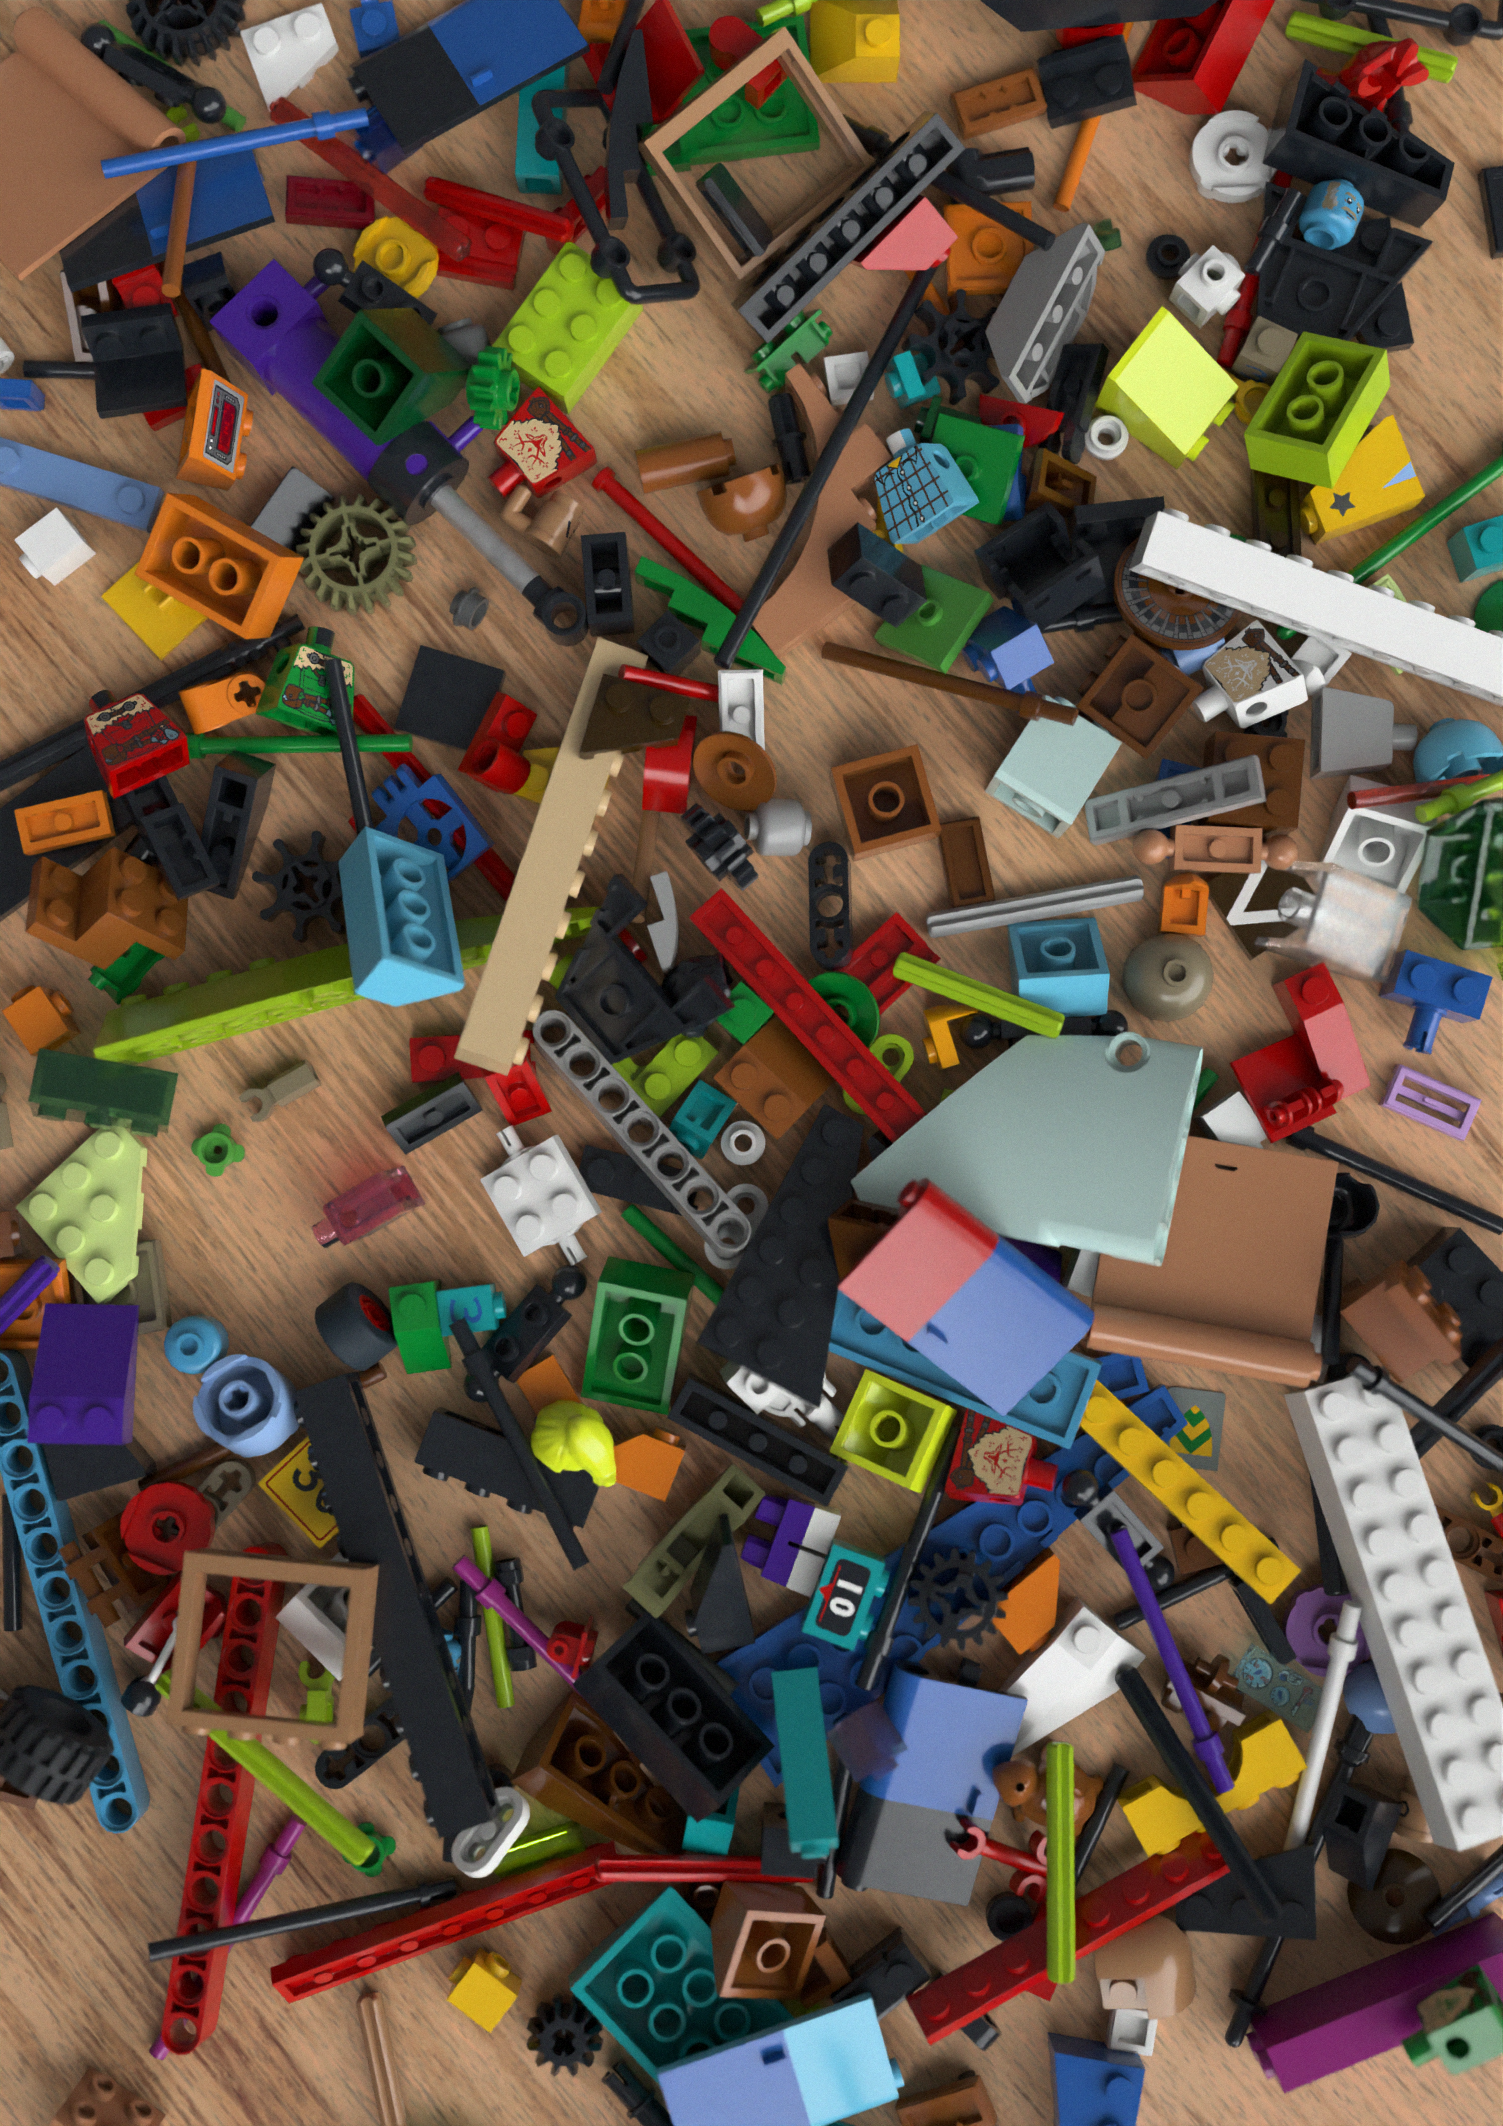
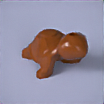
[992,1739,1104,1837]

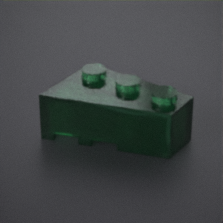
[28,1048,179,1137]

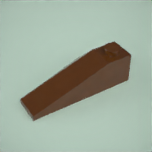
[510,1690,687,1855]

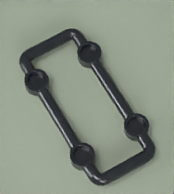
[1301,0,1503,46]
[531,89,700,305]

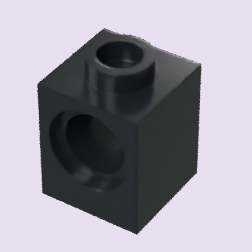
[636,610,701,676]

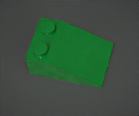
[581,1256,696,1415]

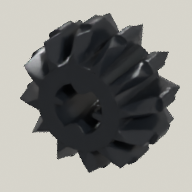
[527,1992,604,2077]

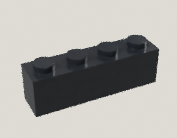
[667,1373,849,1507]
[414,1407,600,1528]

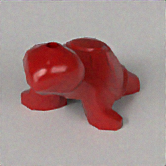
[1315,38,1429,120]

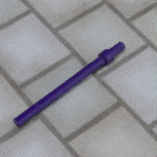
[1110,1527,1235,1793]

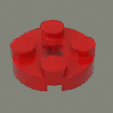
[120,1481,215,1575]

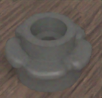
[449,587,489,630]

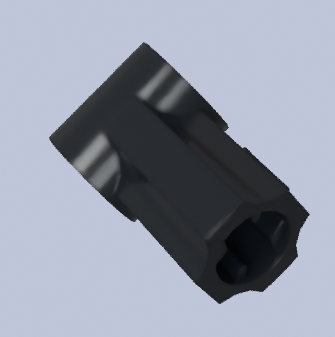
[945,147,1035,205]

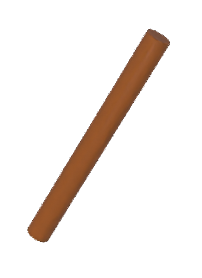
[161,161,197,298]

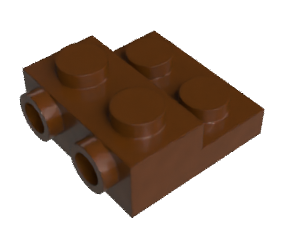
[1076,632,1204,760]

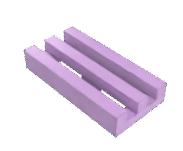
[1378,1064,1482,1141]

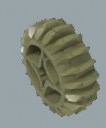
[296,494,417,616]

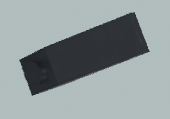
[201,750,276,900]
[685,1513,756,1654]

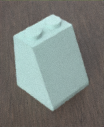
[985,695,1122,839]

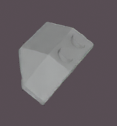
[985,223,1105,403]

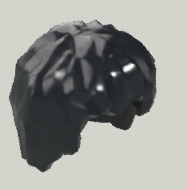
[661,952,733,1038]

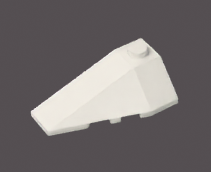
[998,1597,1146,1756]

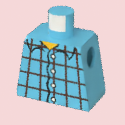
[874,429,979,544]

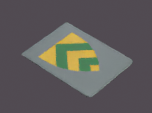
[1166,1387,1226,1471]

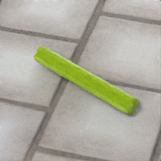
[1285,11,1458,84]
[893,952,1065,1039]

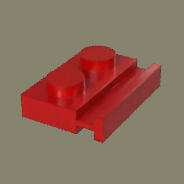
[433,207,526,291]
[837,912,941,1015]

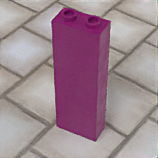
[1245,1912,1503,2094]

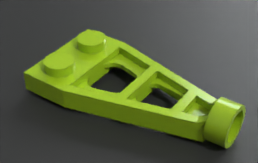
[548,953,719,1118]

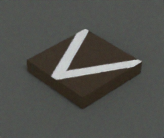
[1207,860,1326,960]

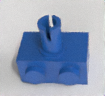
[961,606,1055,714]
[1378,949,1493,1055]

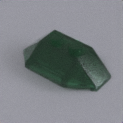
[1416,797,1503,951]

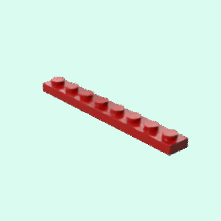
[688,888,927,1143]
[906,1831,1231,2045]
[270,1840,622,2004]

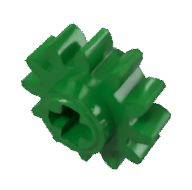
[466,346,520,430]

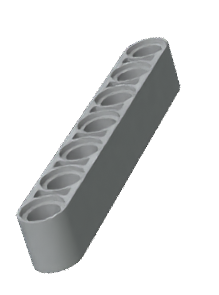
[533,1010,751,1258]

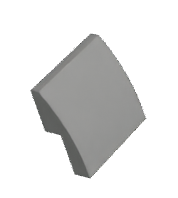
[647,871,679,977]

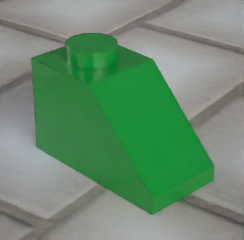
[388,1279,452,1374]

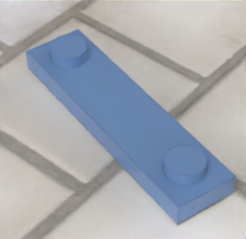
[0,437,164,533]

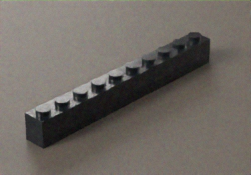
[294,1372,502,1839]

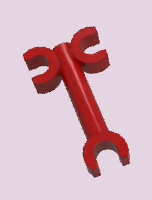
[949,1819,1047,1904]

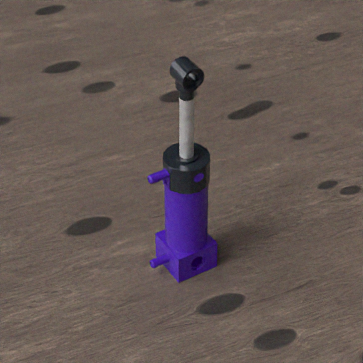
[209,259,589,647]

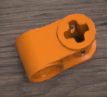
[178,670,266,735]

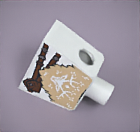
[1191,620,1308,728]

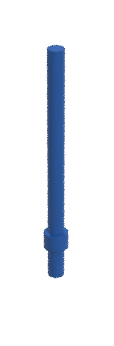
[100,107,369,179]

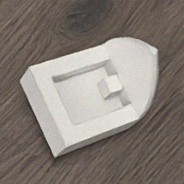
[1291,636,1352,696]

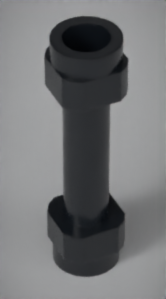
[493,1557,537,1672]

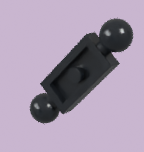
[81,23,227,124]
[313,248,439,333]
[959,1010,1128,1049]
[463,1265,587,1403]
[1062,1469,1175,1591]

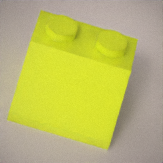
[829,1369,957,1494]

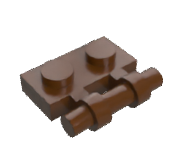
[58,1511,169,1629]

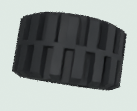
[0,1685,114,1805]

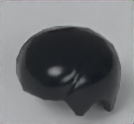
[1327,1172,1380,1240]

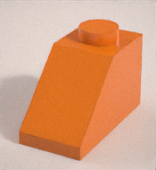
[613,1426,686,1502]
[992,1547,1060,1655]

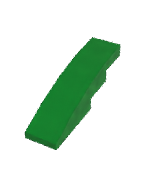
[634,556,786,685]

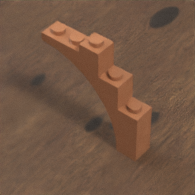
[751,363,893,659]

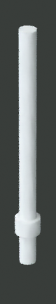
[1283,1600,1362,1851]

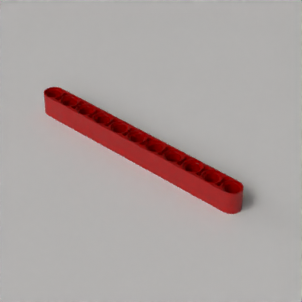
[161,1542,288,2055]

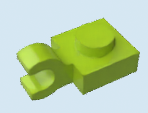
[298,1661,335,1745]

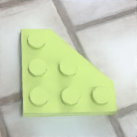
[15,1115,148,1305]

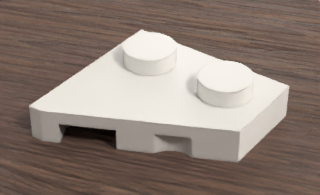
[240,2,339,116]

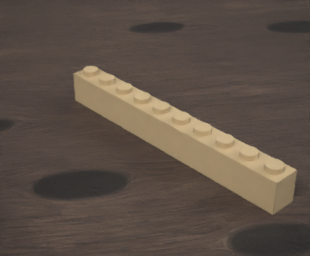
[454,637,649,1076]

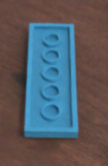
[829,1289,1103,1450]

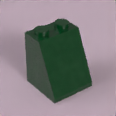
[311,308,472,446]

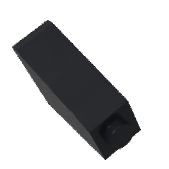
[29,1396,157,1502]

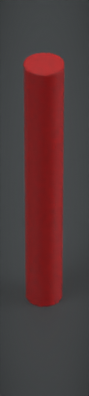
[618,664,719,703]

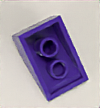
[27,1303,140,1445]

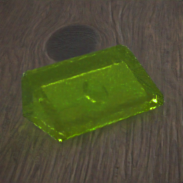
[493,1820,587,1879]

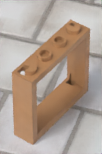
[638,26,873,282]
[166,1548,379,1750]

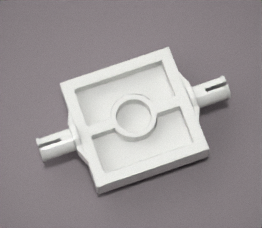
[480,1125,602,1266]

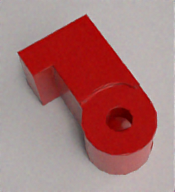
[709,15,787,110]

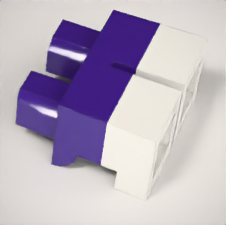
[740,1493,841,1598]

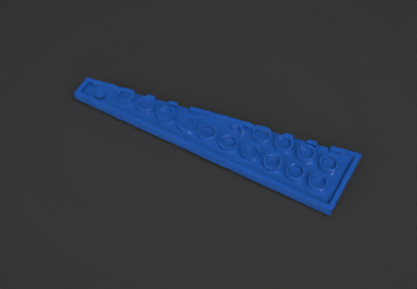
[715,1384,1188,1788]

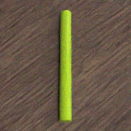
[470,1525,515,1708]

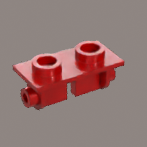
[546,1615,599,1679]

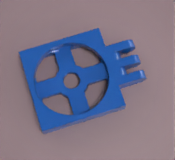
[371,764,495,885]

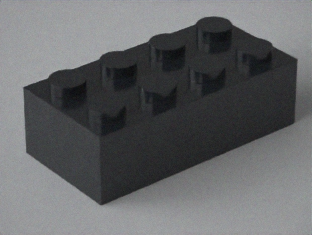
[571,1611,775,1823]

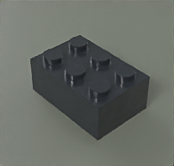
[1405,1227,1503,1390]

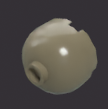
[1122,933,1214,1022]

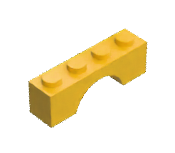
[1117,1708,1308,1857]

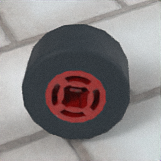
[315,1282,398,1371]

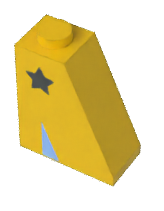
[1299,415,1425,545]

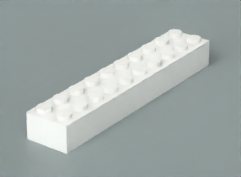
[1284,1366,1503,1851]

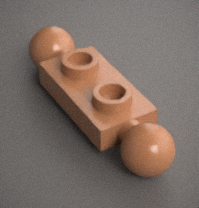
[1132,825,1298,874]

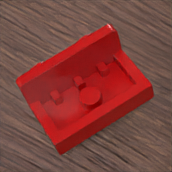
[123,1570,228,1674]

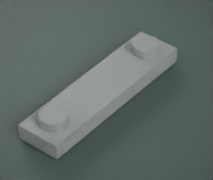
[1084,754,1266,846]

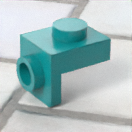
[884,350,941,410]

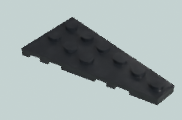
[696,1104,864,1409]

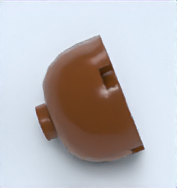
[696,463,787,542]

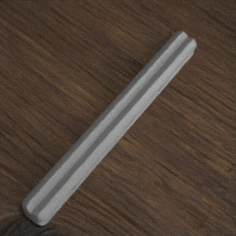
[926,875,1144,938]

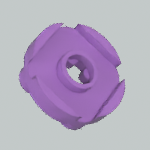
[1282,1583,1371,1677]

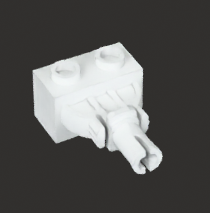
[719,1362,845,1442]

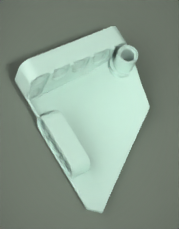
[850,1032,1203,1267]

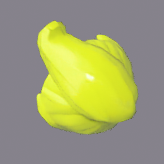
[531,1400,616,1487]

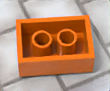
[134,493,304,639]

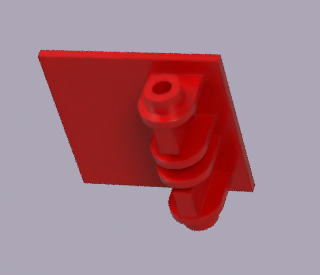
[1229,1034,1344,1144]

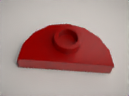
[979,394,1065,449]

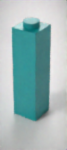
[515,63,570,195]
[771,1667,839,1858]

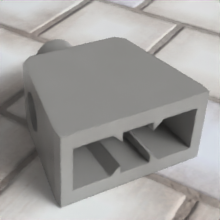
[1310,687,1417,779]

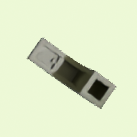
[623,1463,766,1618]

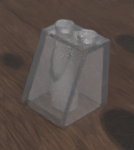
[1255,861,1413,983]

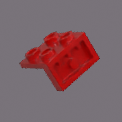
[582,0,705,125]

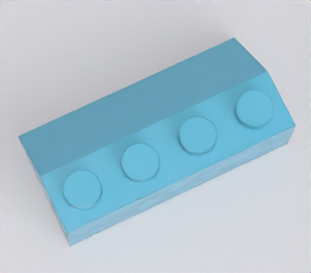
[338,826,465,1007]

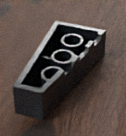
[1262,59,1455,229]

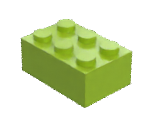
[492,241,643,415]
[1244,331,1391,489]

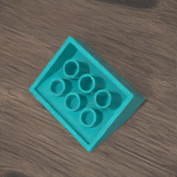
[568,1884,795,2086]

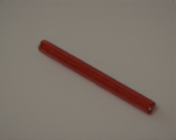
[269,97,472,262]

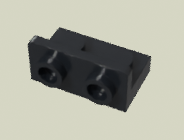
[1037,34,1137,129]

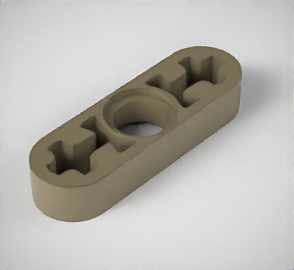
[161,1459,256,1539]

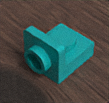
[669,1079,737,1159]

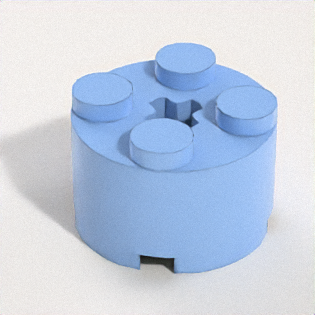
[193,1354,300,1458]

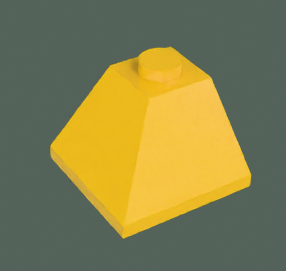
[810,0,900,83]

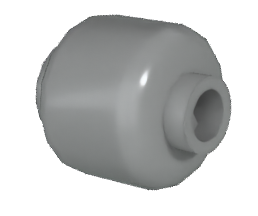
[744,799,812,856]

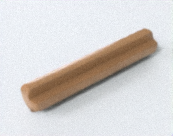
[356,1991,407,2126]

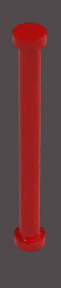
[591,466,744,616]

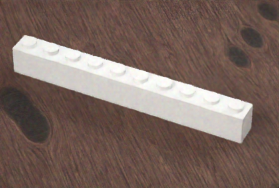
[1129,508,1503,707]

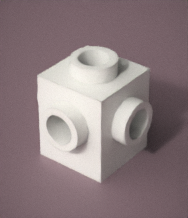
[1169,245,1245,329]

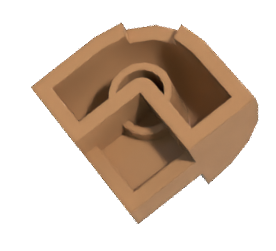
[1094,1914,1196,2020]

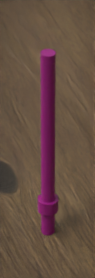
[452,1555,584,1693]
[149,1814,307,2060]

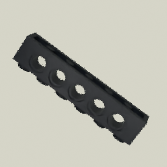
[731,111,965,343]

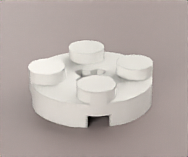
[1189,110,1276,203]

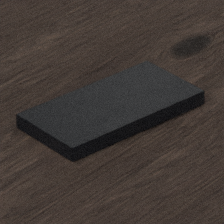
[0,745,134,921]

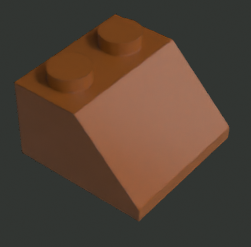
[713,1016,836,1141]
[711,1881,826,2000]

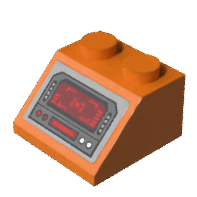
[176,369,253,491]

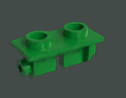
[744,309,833,394]
[88,942,165,1005]

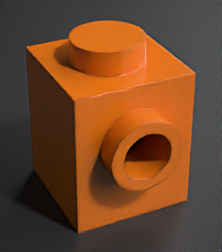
[2,985,82,1058]

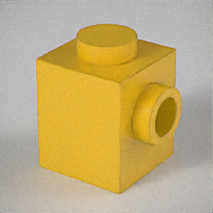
[446,1947,523,2033]

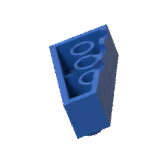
[1047,2032,1145,2126]

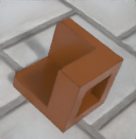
[800,1926,852,2010]

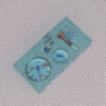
[1232,1643,1323,1733]

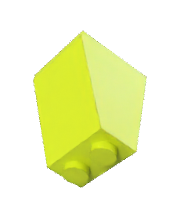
[1094,306,1239,469]

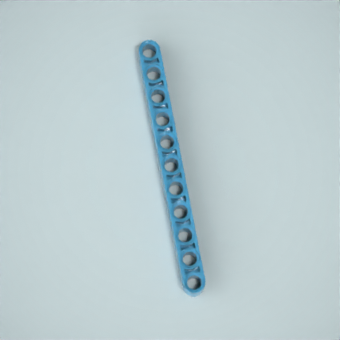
[0,1349,150,1834]

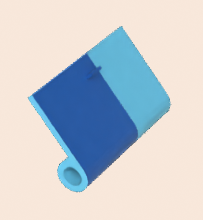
[656,1992,904,2126]

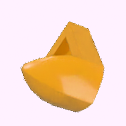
[922,1004,979,1071]

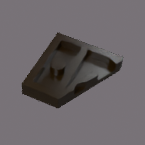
[579,674,690,760]

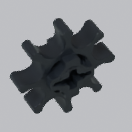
[901,289,1000,406]
[252,831,345,943]

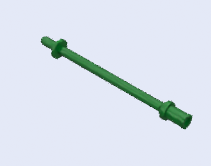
[1276,443,1503,640]

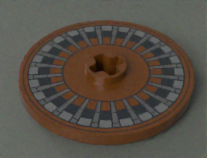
[1112,537,1242,650]

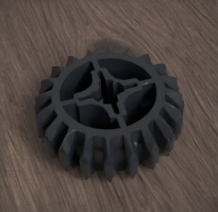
[126,0,246,68]

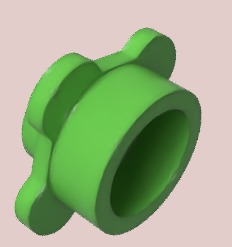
[191,1124,245,1177]

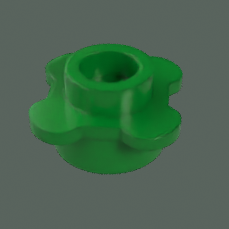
[342,1822,396,1877]

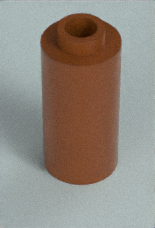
[634,431,736,494]

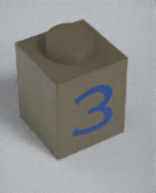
[1229,316,1298,387]

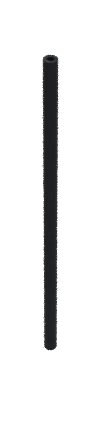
[713,265,939,669]

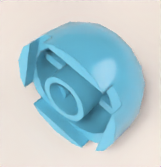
[1413,718,1503,799]

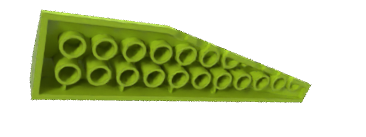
[93,907,633,1065]

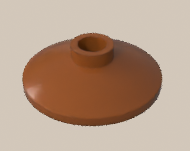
[693,731,777,811]

